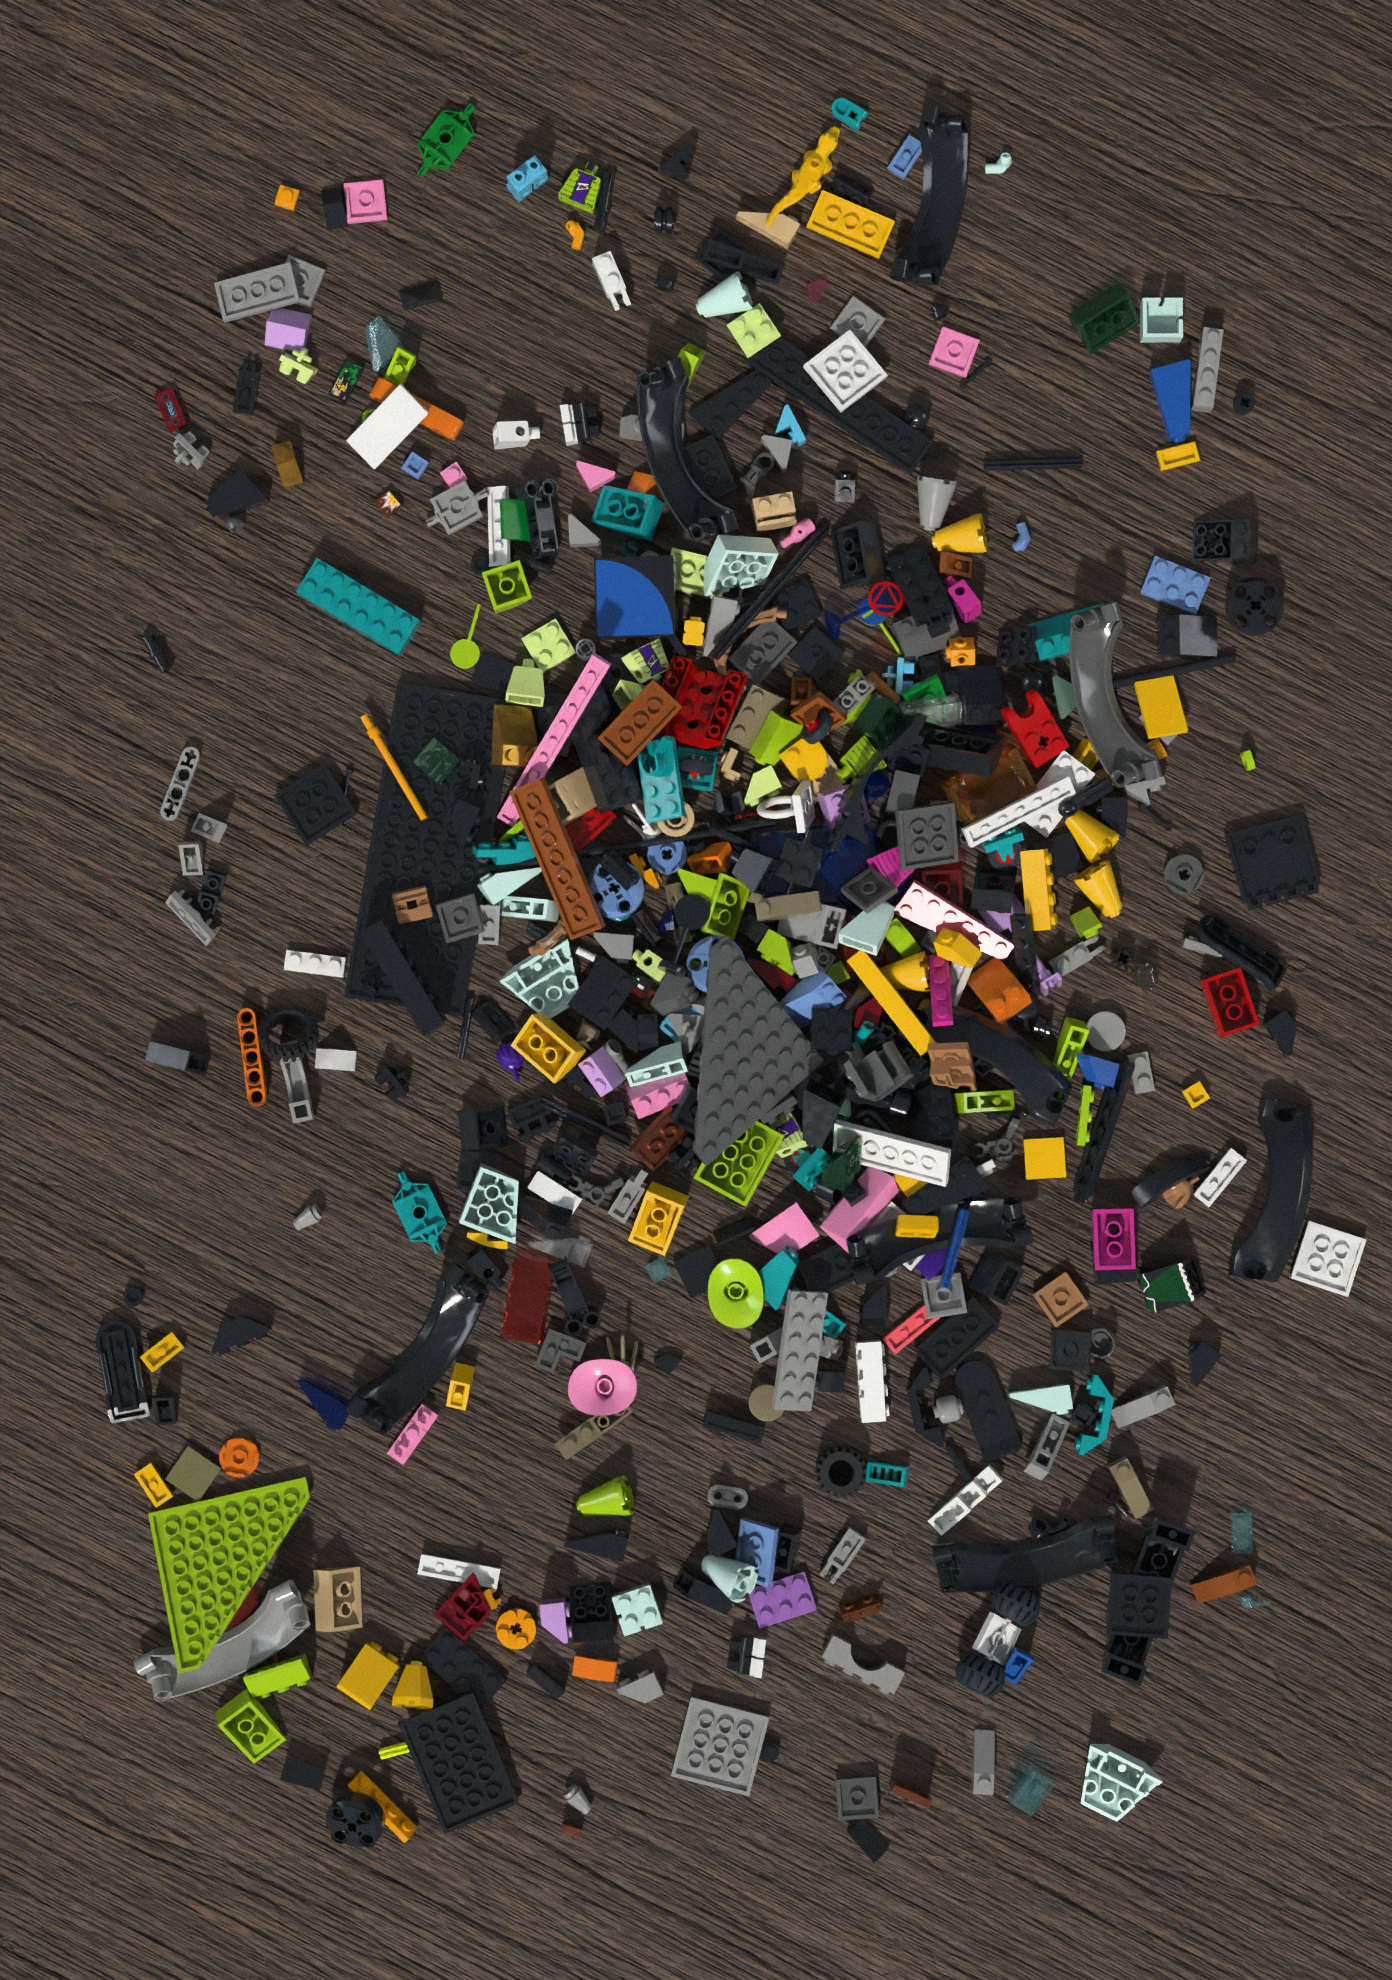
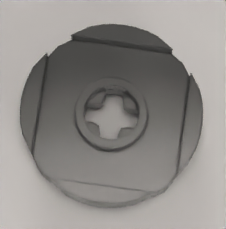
[1163,854,1204,895]

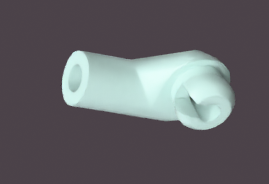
[985,152,1012,174]

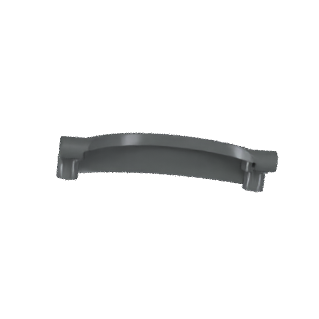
[1069,601,1163,787]

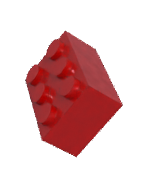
[1199,968,1260,1038]

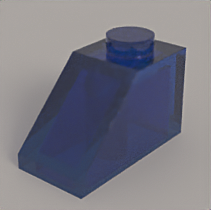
[863,768,892,806]

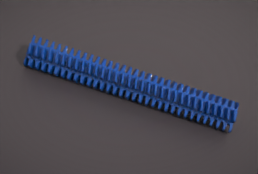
[938,1208,970,1288]

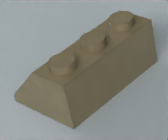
[726,683,790,749]

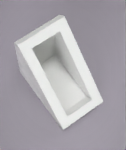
[315,1048,357,1071]

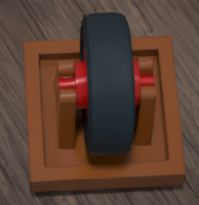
[790,692,847,744]

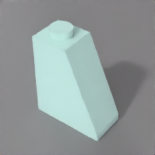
[839,902,894,956]

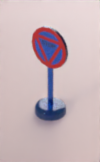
[822,581,904,639]

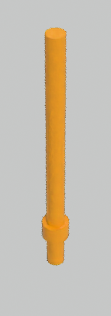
[360,714,428,821]

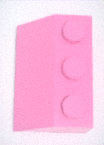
[624,1073,690,1119]

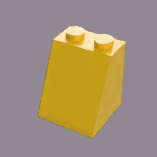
[336,1641,400,1710]

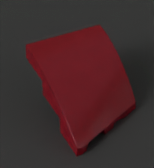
[434,1572,491,1641]

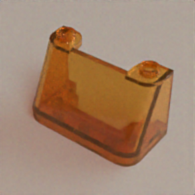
[939,745,1038,826]

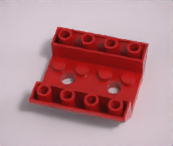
[659,655,749,749]

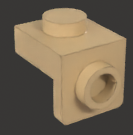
[721,748,741,781]

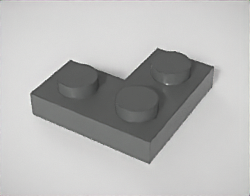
[535,1328,587,1373]

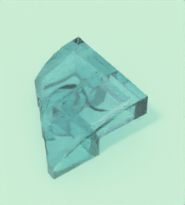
[364,315,404,373]

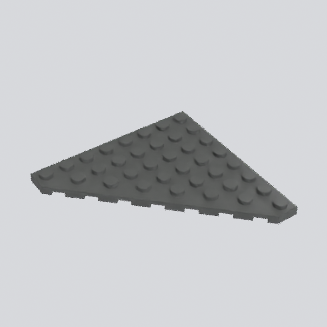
[693,936,824,1165]

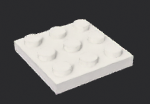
[803,330,888,412]
[1290,1221,1366,1297]

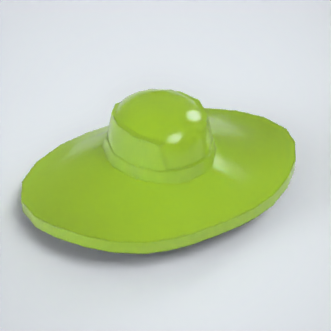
[708,1258,763,1328]

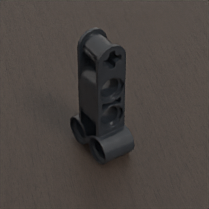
[515,479,558,559]
[547,1256,601,1337]

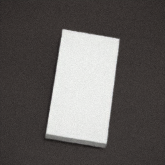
[346,384,430,469]

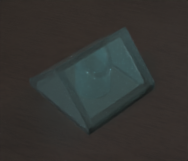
[1006,1765,1056,1816]

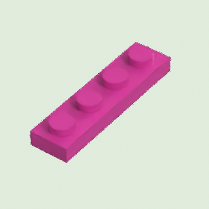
[928,955,953,1027]

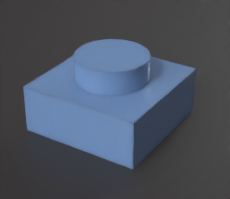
[401,452,429,480]

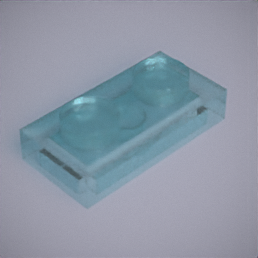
[1230,1512,1253,1554]

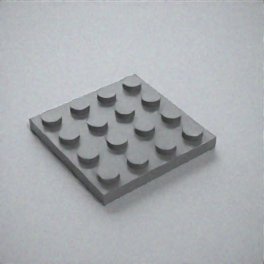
[671,1696,769,1796]

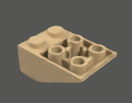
[548,767,597,826]

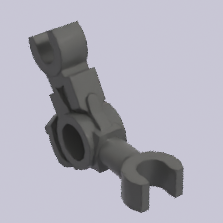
[974,1117,1020,1160]
[568,1176,625,1209]

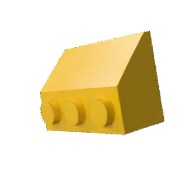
[511,1012,586,1083]

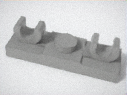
[165,890,220,946]

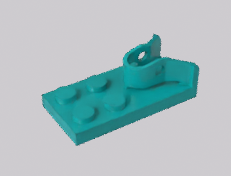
[638,735,686,824]

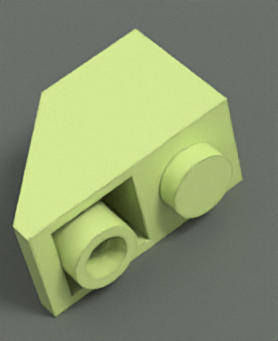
[744,765,782,807]

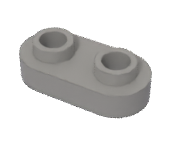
[707,1485,748,1510]

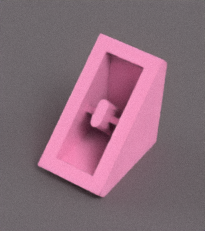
[576,460,616,492]

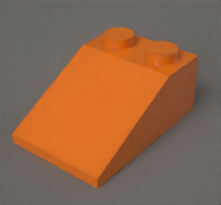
[967,957,1032,1024]

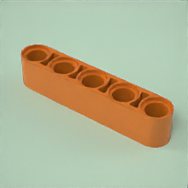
[369,377,464,441]
[237,1008,268,1106]

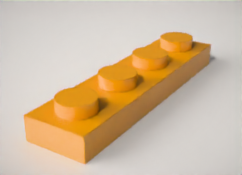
[347,1771,418,1843]

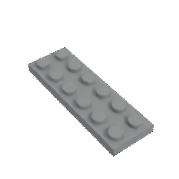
[771,1289,828,1411]

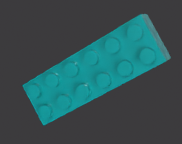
[296,558,421,656]

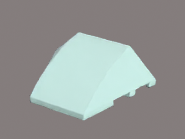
[499,939,579,1019]
[1081,1744,1163,1822]

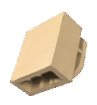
[752,492,797,532]

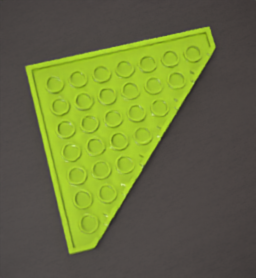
[148,1477,311,1674]

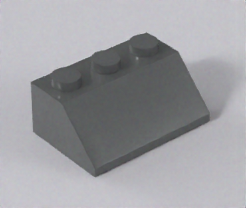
[891,613,961,662]

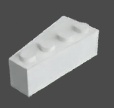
[855,1339,889,1423]

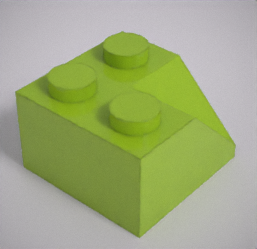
[482,560,532,614]

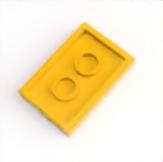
[1134,675,1188,739]

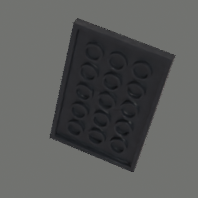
[398,1691,519,1834]

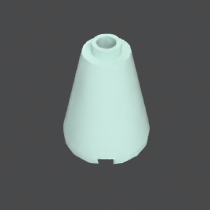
[696,272,753,318]
[701,1554,758,1603]

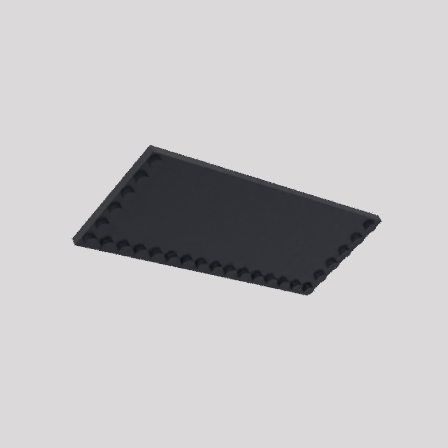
[344,682,516,1017]

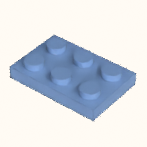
[1140,556,1210,615]
[735,1517,779,1587]

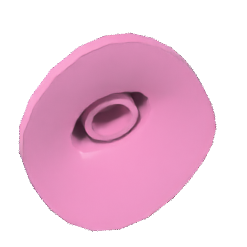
[568,1359,638,1416]

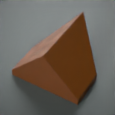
[790,677,818,708]

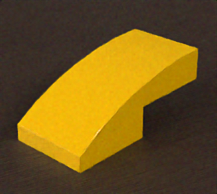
[467,1230,509,1249]

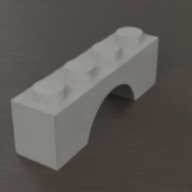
[1190,327,1224,413]
[280,1040,315,1124]
[821,1633,905,1695]

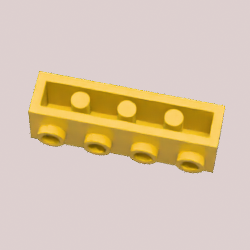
[1020,849,1058,931]

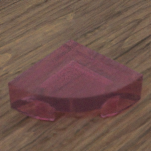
[806,280,826,305]

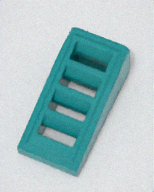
[865,1461,909,1487]

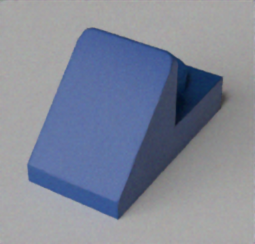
[1002,1647,1034,1685]

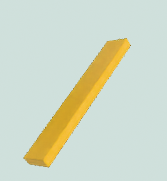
[847,950,937,1056]

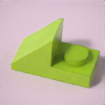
[384,346,416,386]

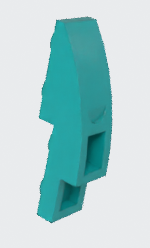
[473,834,536,865]

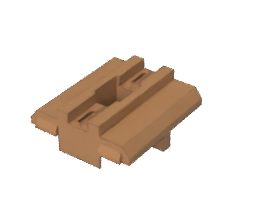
[392,886,433,925]

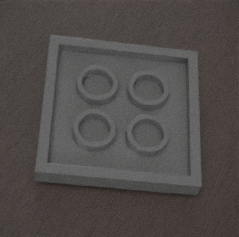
[895,802,959,871]

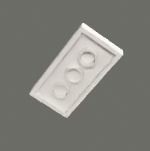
[1025,751,1095,838]

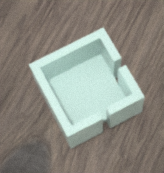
[1140,298,1183,343]
[611,1582,663,1637]

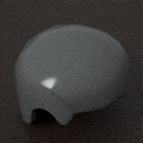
[1090,1327,1116,1359]

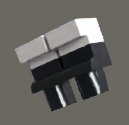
[560,402,600,446]
[727,1635,766,1678]

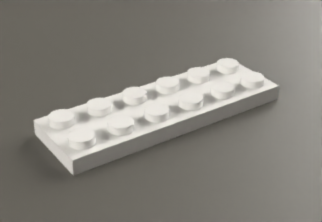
[832,1120,951,1187]

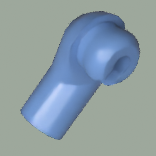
[1012,522,1030,552]

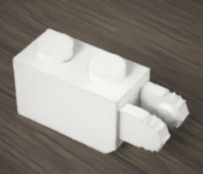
[592,251,631,311]

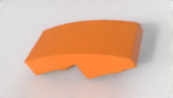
[572,1654,618,1682]

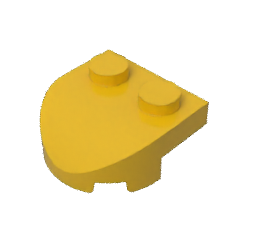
[779,738,827,781]

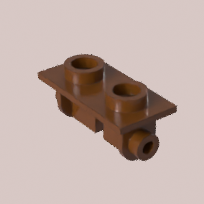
[838,1593,882,1623]

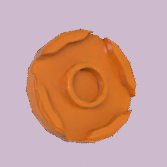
[219,1437,260,1477]

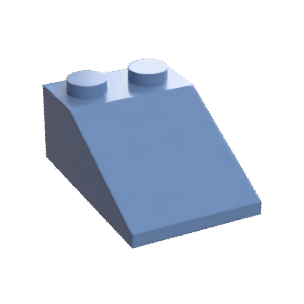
[779,968,848,1030]

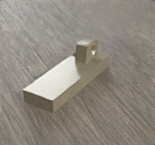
[665,882,697,945]

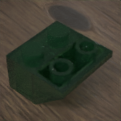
[822,1136,862,1191]

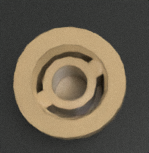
[657,802,694,837]

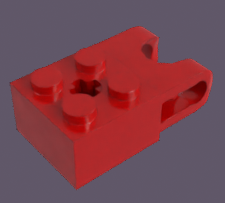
[1000,689,1070,768]

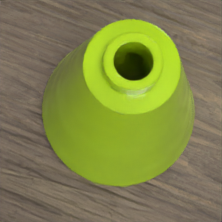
[576,1475,634,1516]

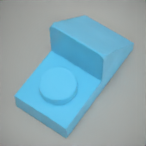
[775,404,806,447]

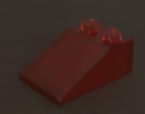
[921,861,963,910]

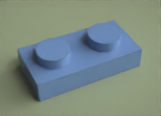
[887,135,922,180]

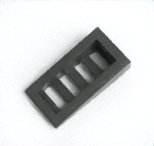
[844,981,873,1011]

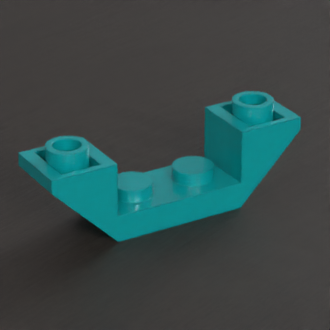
[1074,1374,1114,1455]

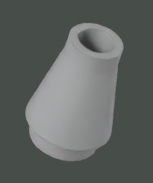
[292,1204,323,1231]
[563,1784,592,1815]

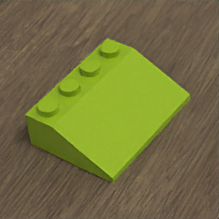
[694,1121,785,1207]

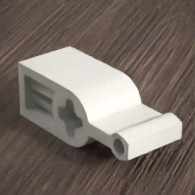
[527,1171,582,1214]

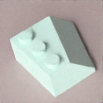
[704,535,779,596]
[459,1163,519,1244]

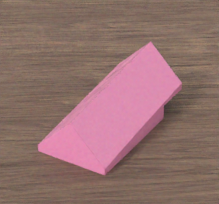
[820,1167,899,1253]

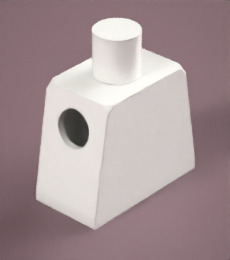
[492,421,540,450]

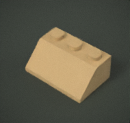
[313,1566,362,1632]

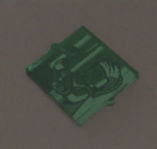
[413,737,460,785]

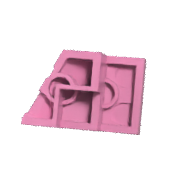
[748,1202,820,1253]

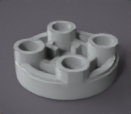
[1086,1011,1126,1051]

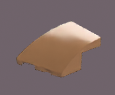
[927,1042,977,1092]

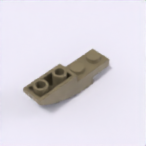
[555,1407,633,1460]

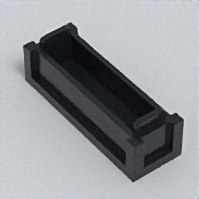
[702,1408,765,1444]

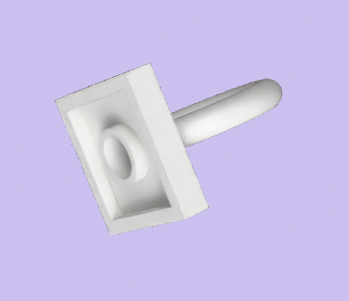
[757,780,815,833]

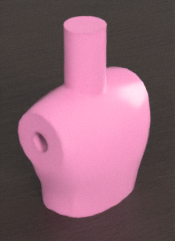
[780,518,815,548]

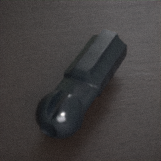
[1058,776,1114,818]

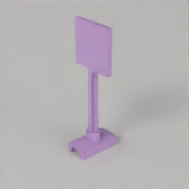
[977,893,1062,996]

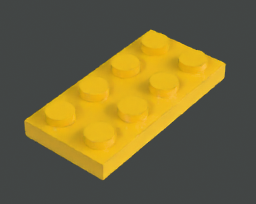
[806,190,895,259]

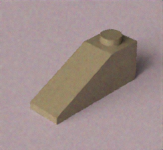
[755,891,822,923]
[1107,1456,1153,1519]

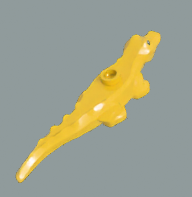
[765,126,840,229]

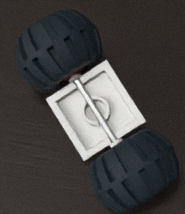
[956,1581,1040,1698]

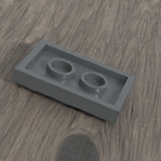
[728,622,798,685]

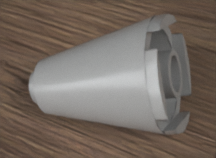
[917,476,957,531]

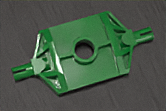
[417,103,476,177]

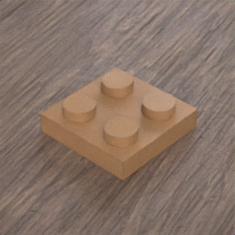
[1032,1272,1089,1328]

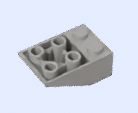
[776,903,846,949]

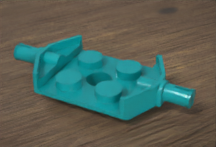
[392,1171,448,1254]

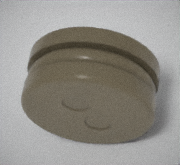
[748,1383,784,1421]

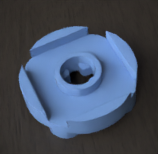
[647,835,687,875]

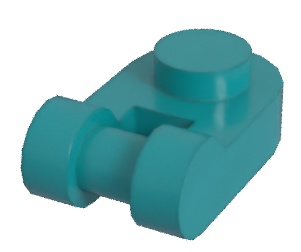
[831,98,868,131]

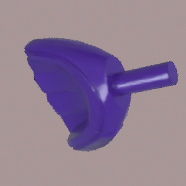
[496,1042,525,1082]

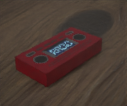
[154,387,188,432]

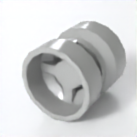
[576,639,596,661]

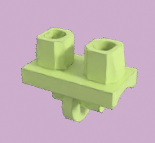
[279,348,318,384]

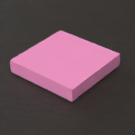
[344,179,387,224]
[929,326,980,378]

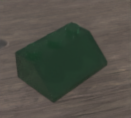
[1068,283,1140,354]

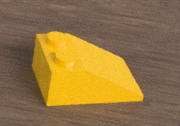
[628,1181,689,1256]

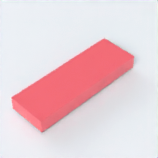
[882,1304,941,1354]

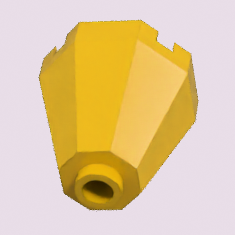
[392,1661,434,1710]

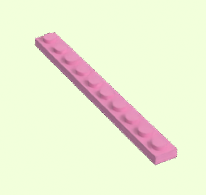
[497,653,611,827]

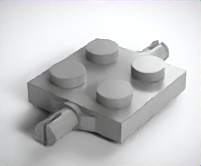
[425,481,489,535]

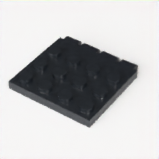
[1224,814,1321,911]

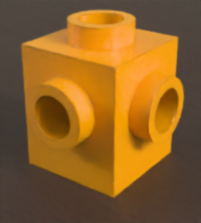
[946,637,975,666]

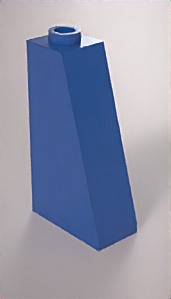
[1149,359,1191,443]

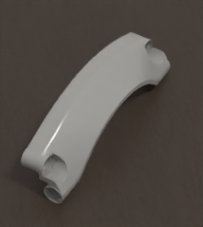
[133,1580,310,1701]

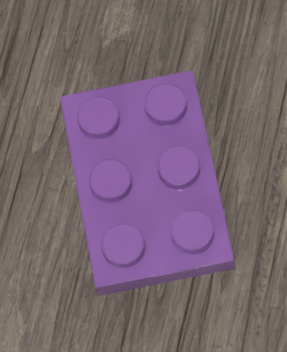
[748,1571,817,1629]

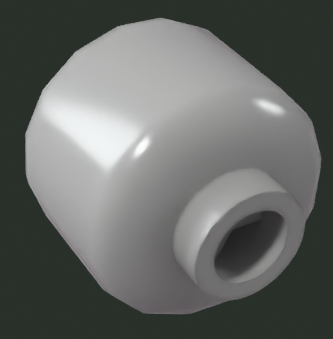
[933,1395,963,1424]

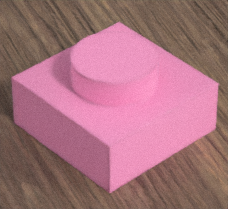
[440,462,468,488]

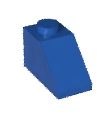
[1076,1053,1120,1089]

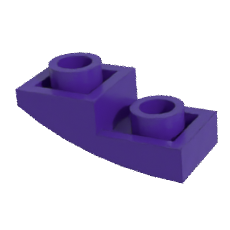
[915,1249,960,1281]

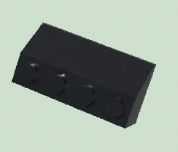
[921,723,1005,777]

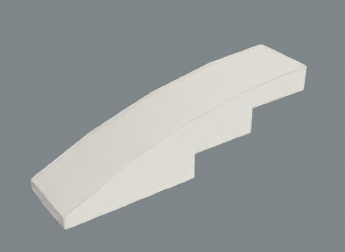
[928,1464,1003,1536]

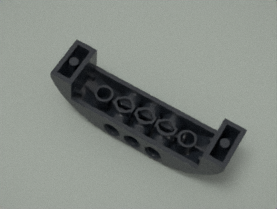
[1101,1517,1195,1686]

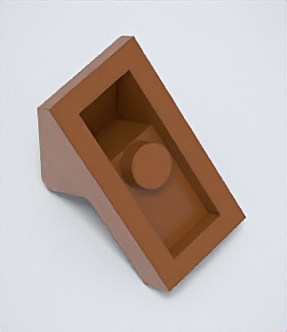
[939,552,972,578]

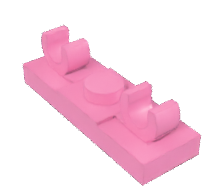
[387,1404,438,1465]

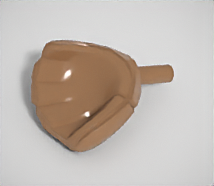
[1162,1176,1199,1209]

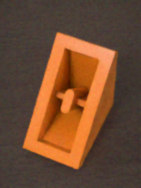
[627,471,665,503]

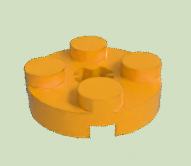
[496,1608,536,1649]

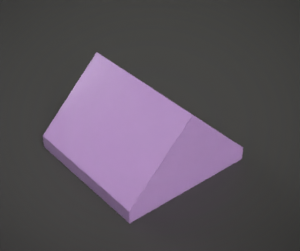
[265,308,312,352]

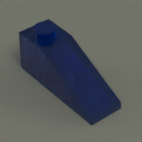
[298,1378,350,1431]

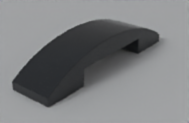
[1131,1152,1211,1209]

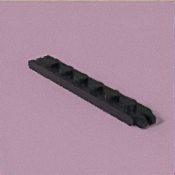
[1073,1059,1135,1204]

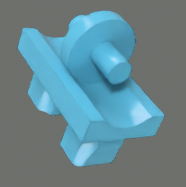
[881,658,914,696]

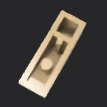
[736,211,800,249]

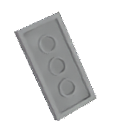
[214,262,301,322]

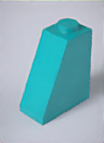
[758,1245,800,1310]

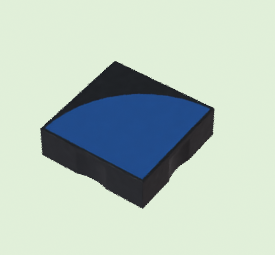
[594,555,679,640]

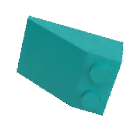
[591,485,664,541]

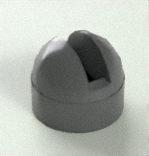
[226,516,244,533]

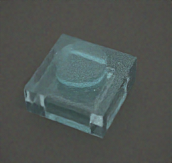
[644,1256,672,1284]

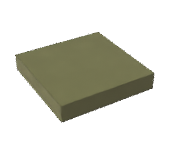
[165,1445,222,1502]

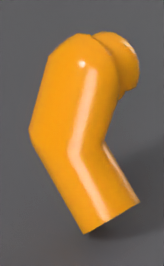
[566,220,585,250]

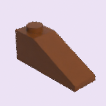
[1190,1563,1257,1604]

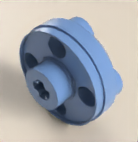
[587,863,644,919]
[686,935,745,993]

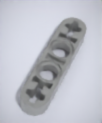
[160,747,201,821]

